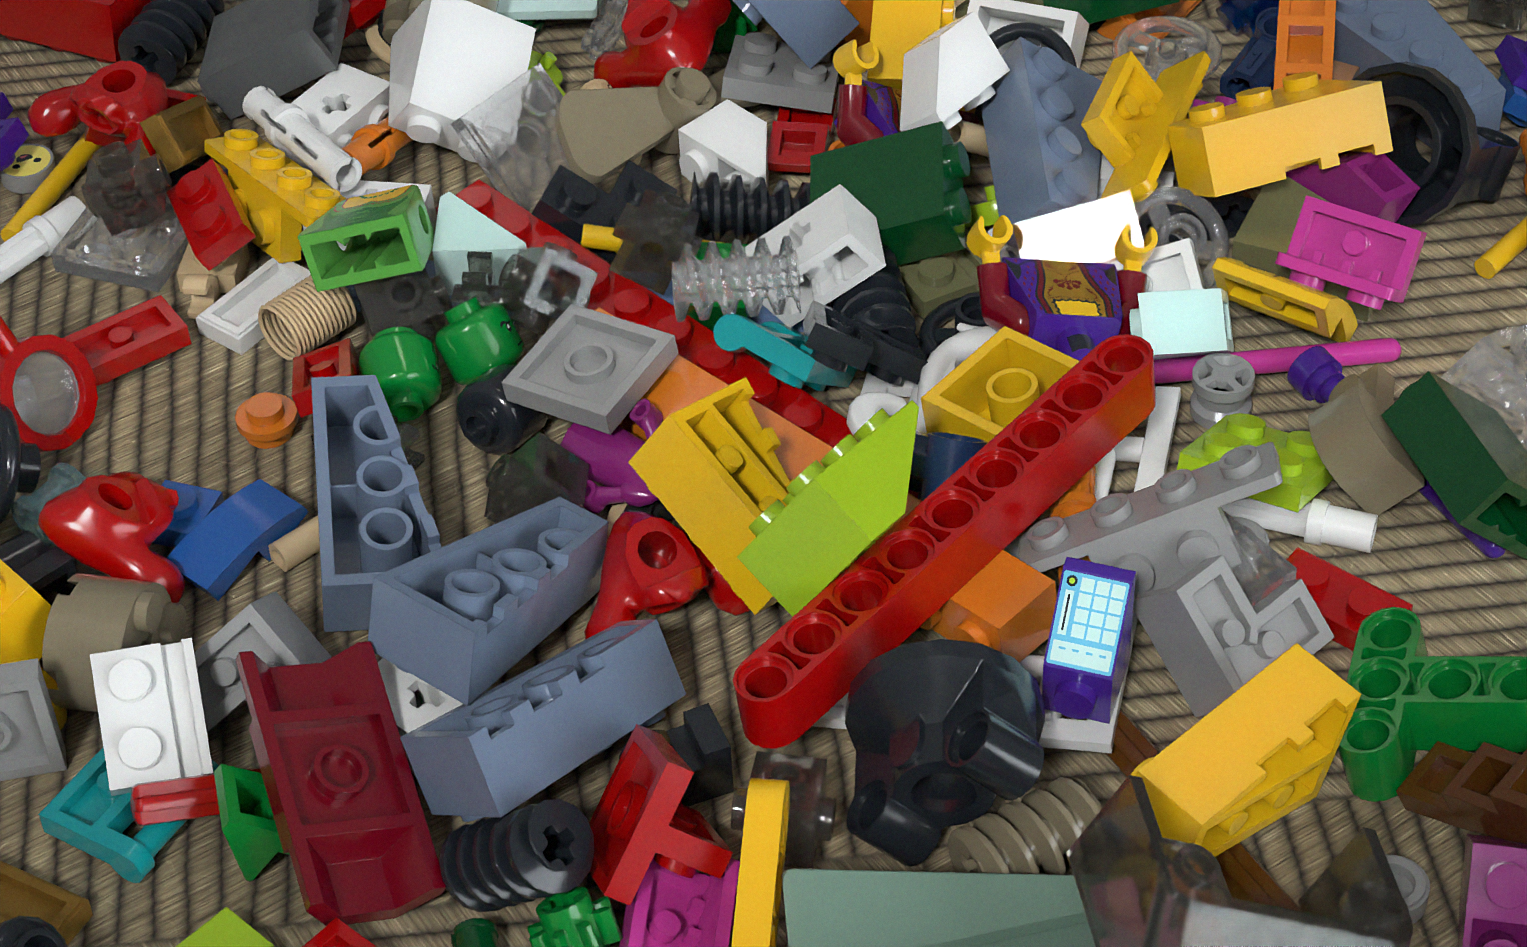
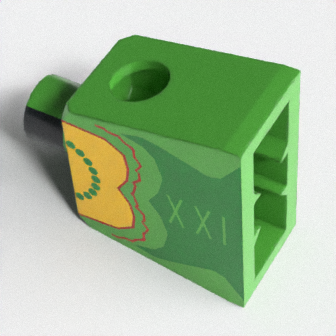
[297,185,435,292]

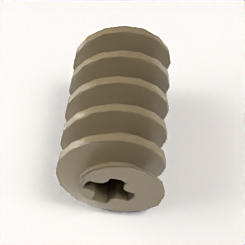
[948,777,1114,875]

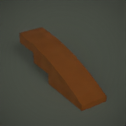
[1396,741,1527,844]

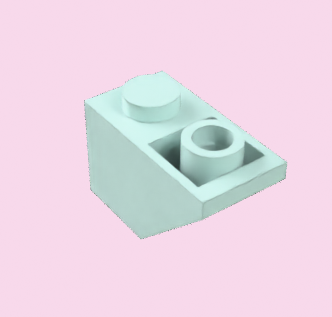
[1129,288,1234,360]

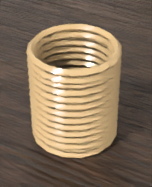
[258,274,357,361]

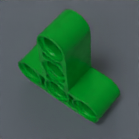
[1338,607,1527,802]

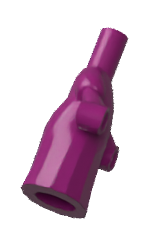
[557,399,663,514]

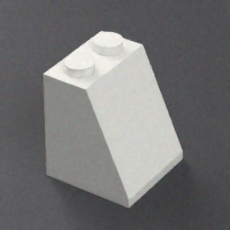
[388,0,536,165]

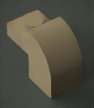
[1308,363,1425,515]

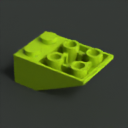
[737,400,919,617]

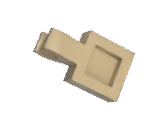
[177,242,250,319]

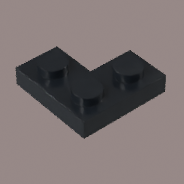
[531,160,678,270]
[803,300,928,385]

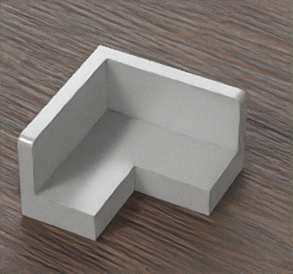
[1133,555,1334,717]
[194,591,331,735]

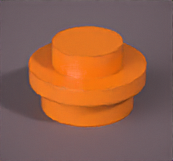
[235,392,298,449]

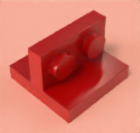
[589,724,733,905]

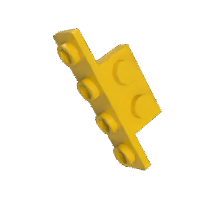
[1081,51,1212,210]
[204,129,346,263]

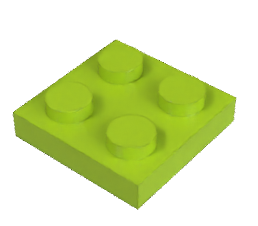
[1177,413,1334,513]

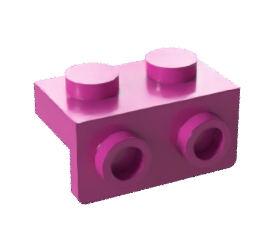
[1275,195,1427,310]
[619,857,740,947]

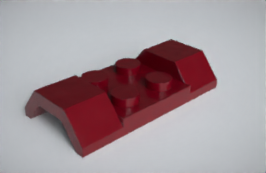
[235,641,446,926]

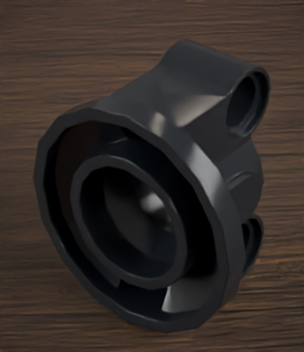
[1353,61,1521,226]
[845,639,1045,867]

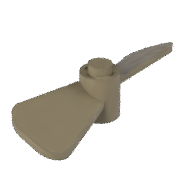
[555,67,762,184]

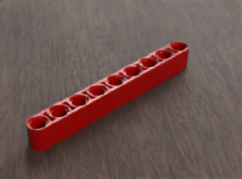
[733,335,1156,749]

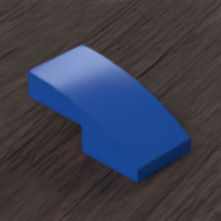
[167,479,309,601]

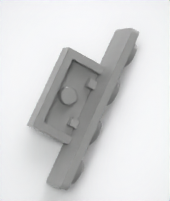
[1019,442,1283,597]

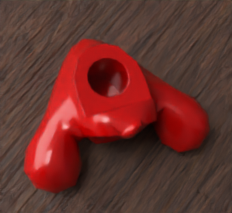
[593,0,732,88]
[27,61,169,179]
[38,471,185,603]
[584,512,751,640]

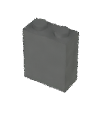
[197,0,350,120]

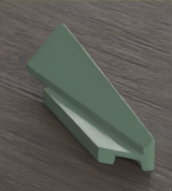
[782,869,1137,947]

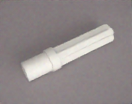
[0,196,92,284]
[1221,497,1378,553]

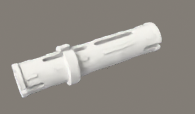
[243,86,362,192]

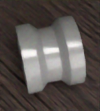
[1190,353,1255,429]

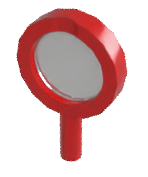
[0,316,98,452]

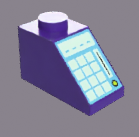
[1042,557,1136,724]

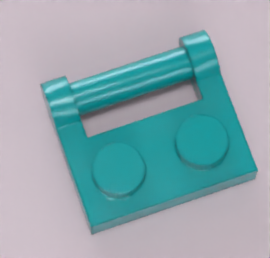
[713,314,857,392]
[38,747,219,883]

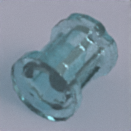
[11,462,86,546]

